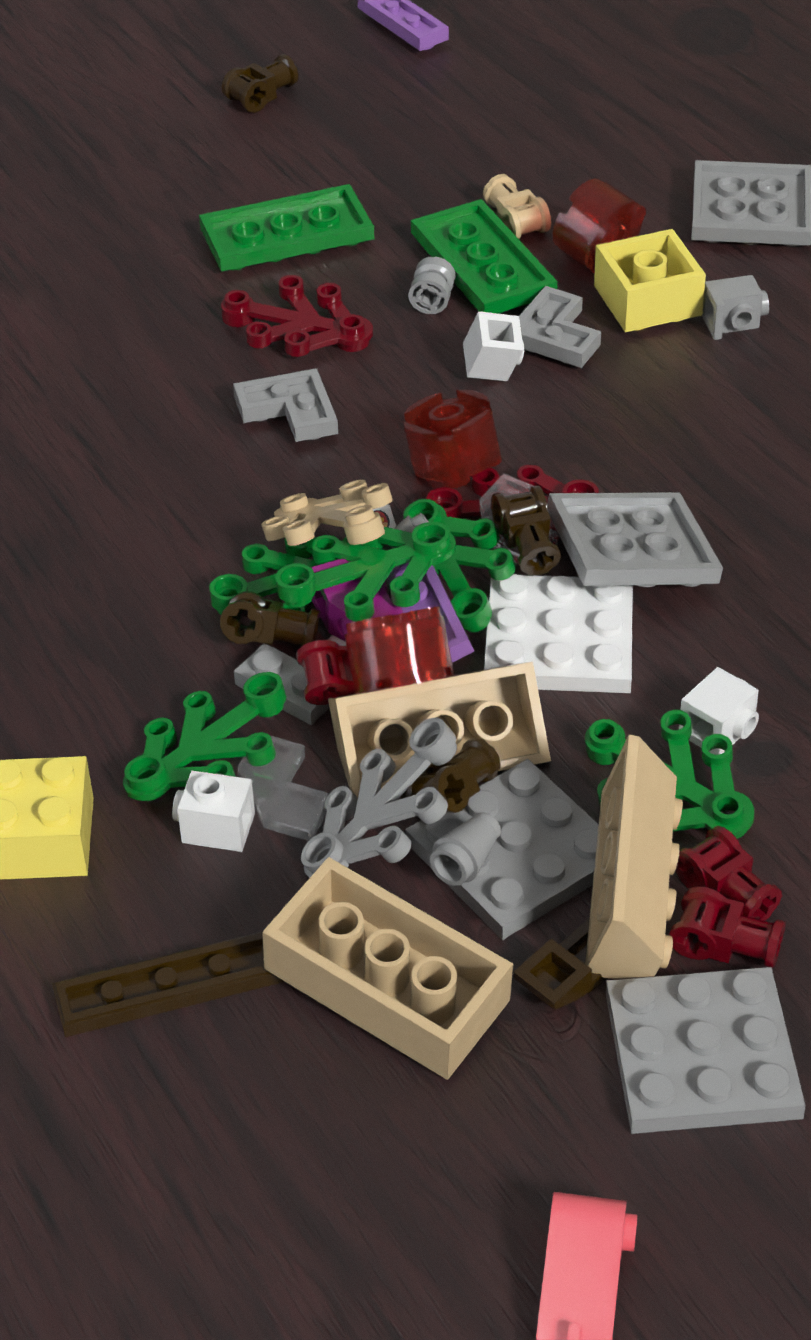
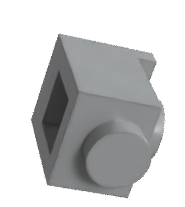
[702,275,769,340]

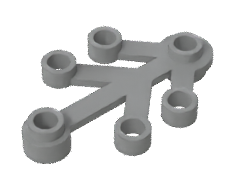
[301,717,457,878]

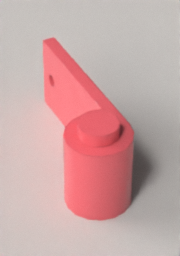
[536,1192,638,1340]

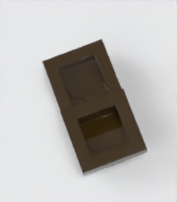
[513,918,607,1010]

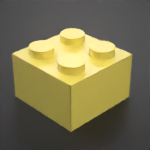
[594,229,706,332]
[0,756,94,880]

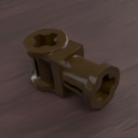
[221,54,299,113]
[491,485,561,576]
[220,591,320,646]
[401,738,501,813]

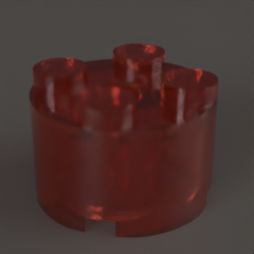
[553,178,646,274]
[403,390,502,488]
[344,606,455,694]

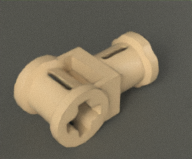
[483,174,551,239]

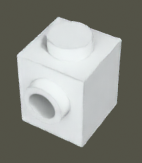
[463,312,524,381]
[679,667,759,754]
[172,770,255,852]

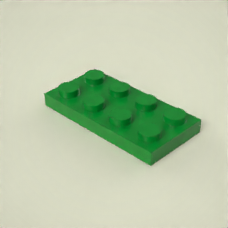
[199,184,374,272]
[411,199,558,314]

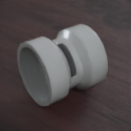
[408,257,456,314]

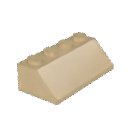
[328,662,551,797]
[585,734,683,980]

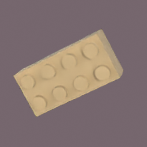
[262,857,513,1080]

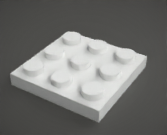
[484,574,633,693]

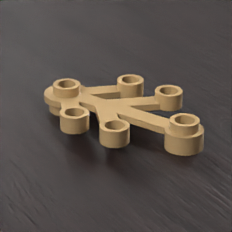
[261,480,393,546]

